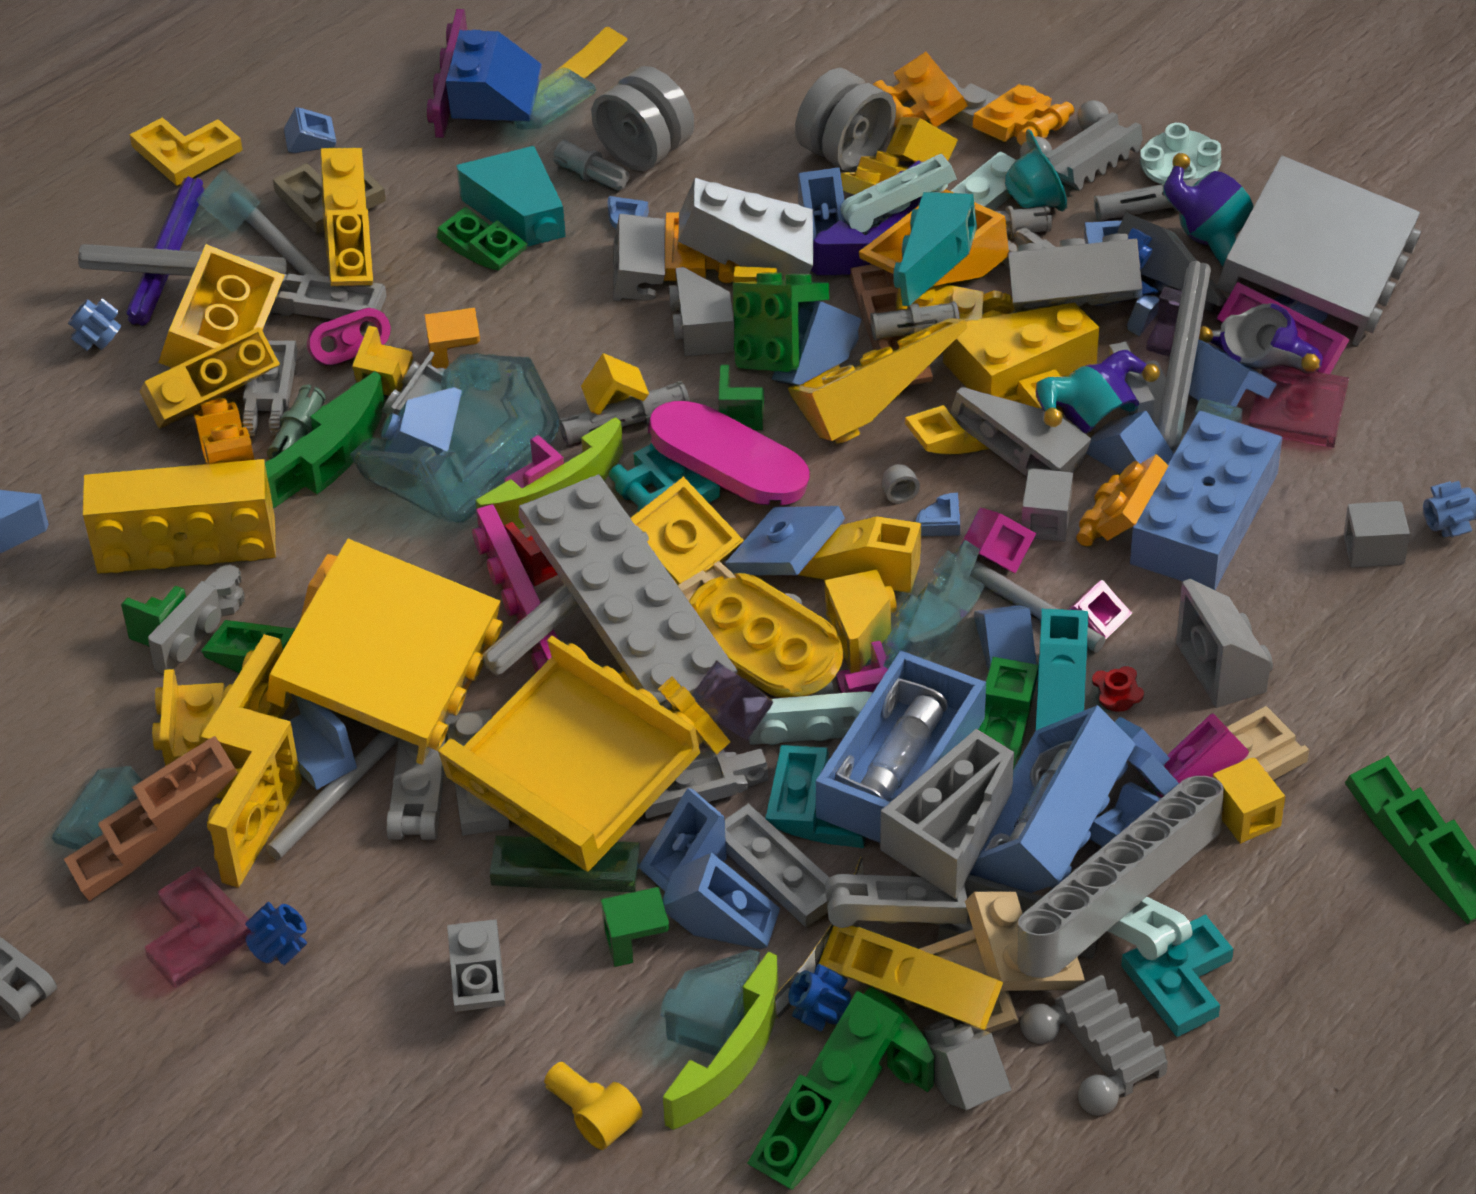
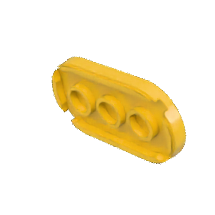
[689,573,843,698]

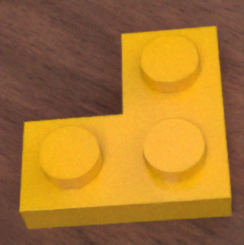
[129,117,243,186]

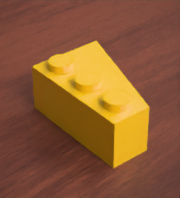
[943,302,1099,398]

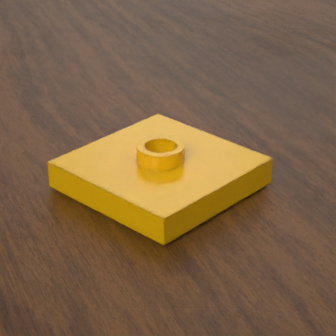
[630,476,744,585]

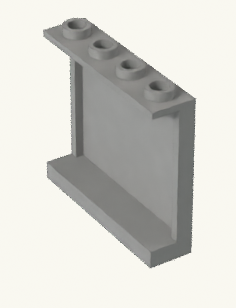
[1216,155,1421,346]

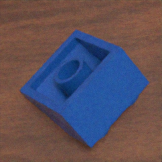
[446,30,542,121]

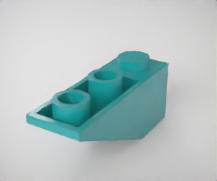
[894,192,977,306]
[1036,608,1088,730]

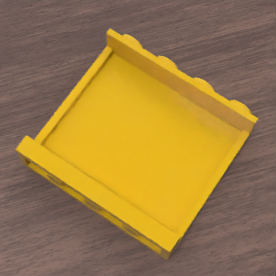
[266,539,503,765]
[438,636,700,872]

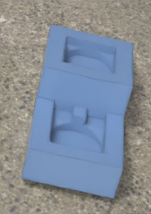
[1115,717,1179,796]

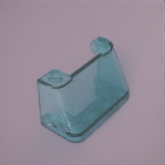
[350,354,559,523]

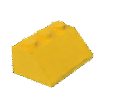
[158,244,285,368]

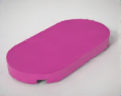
[648,401,810,505]

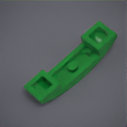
[978,657,1039,770]

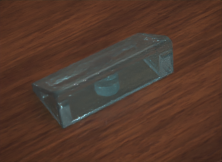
[514,68,597,130]
[51,766,143,850]

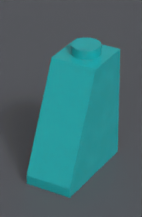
[456,146,566,247]

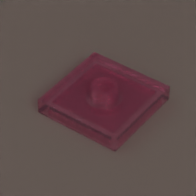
[1248,366,1349,448]

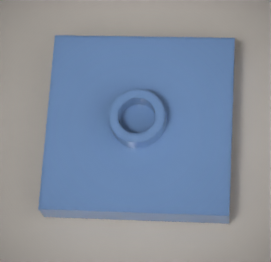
[725,506,845,575]

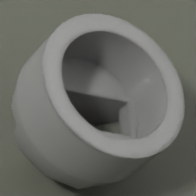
[882,464,920,504]

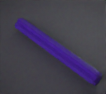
[126,176,205,326]

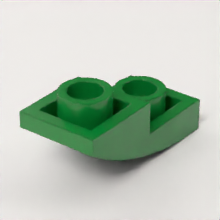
[436,206,527,271]
[864,986,934,1093]

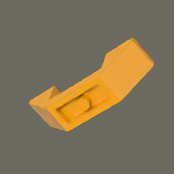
[192,398,254,464]

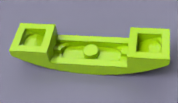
[475,417,623,529]
[663,951,778,1130]

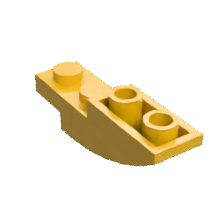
[320,148,373,286]
[819,925,1003,1030]

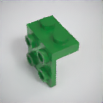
[733,272,829,372]

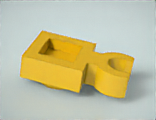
[658,676,730,755]

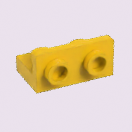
[152,669,225,766]

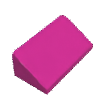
[1144,713,1249,798]

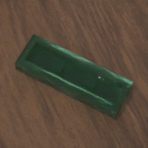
[490,835,641,893]

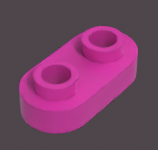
[307,308,391,365]

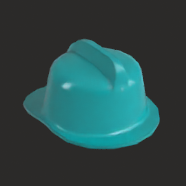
[1005,129,1067,212]

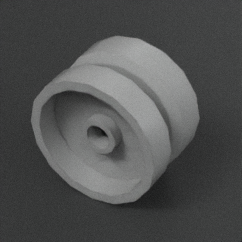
[591,66,694,171]
[795,67,896,172]

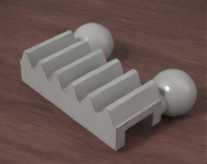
[1020,100,1143,190]
[1020,975,1168,1116]

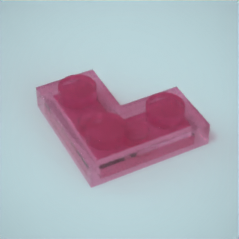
[144,866,251,988]

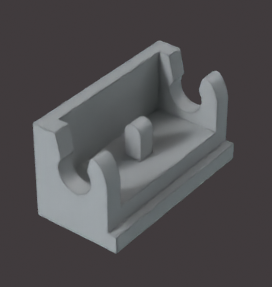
[613,214,665,301]

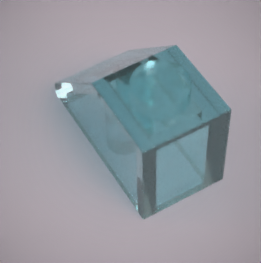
[661,949,760,1056]

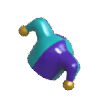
[1163,153,1254,267]
[1035,350,1160,433]

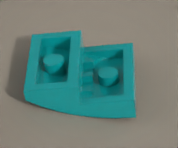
[765,745,866,848]

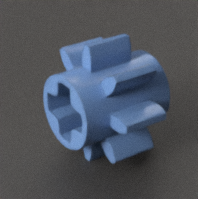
[68,298,121,351]
[1423,481,1476,537]

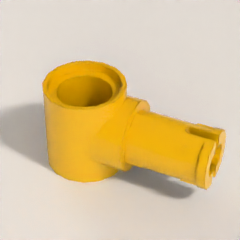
[544,1062,643,1150]

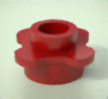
[1092,666,1144,712]

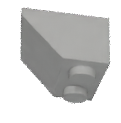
[1176,579,1273,708]

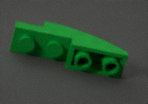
[265,371,385,509]
[747,991,904,1190]

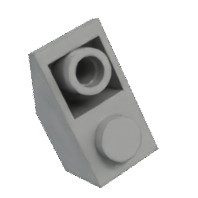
[669,267,734,356]
[447,919,505,1012]
[924,1019,1012,1110]

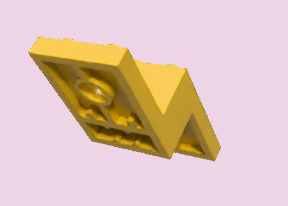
[199,634,302,888]

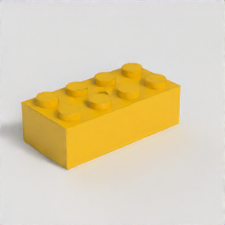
[83,459,276,574]

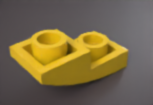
[841,151,909,195]

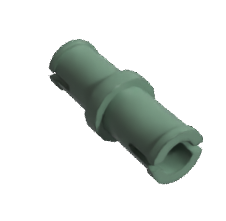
[267,384,326,459]

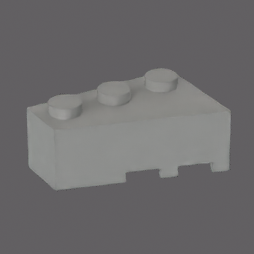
[678,178,813,280]
[1008,234,1143,313]
[880,729,1014,899]

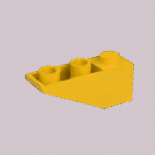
[139,327,280,429]
[798,516,921,593]

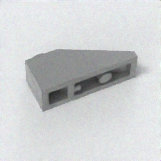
[950,387,1091,476]

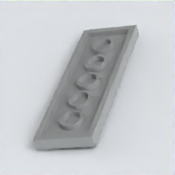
[519,474,737,710]

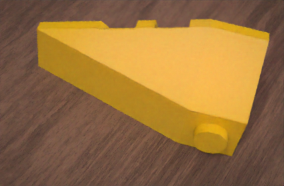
[788,318,968,444]

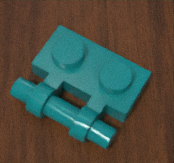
[609,443,720,512]

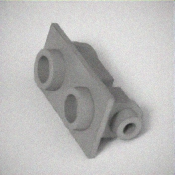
[380,351,451,431]

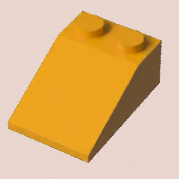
[859,189,1009,286]

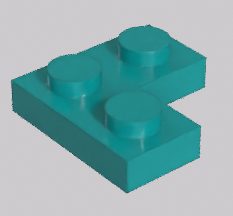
[1121,914,1234,1037]

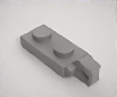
[644,749,768,818]

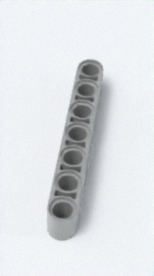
[1018,776,1223,978]

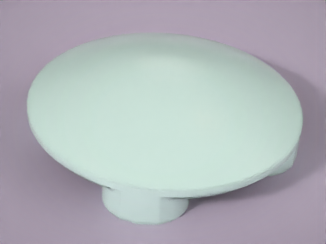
[1140,123,1222,185]

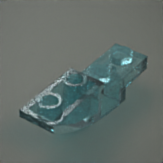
[883,540,985,669]

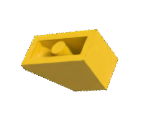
[824,569,897,673]

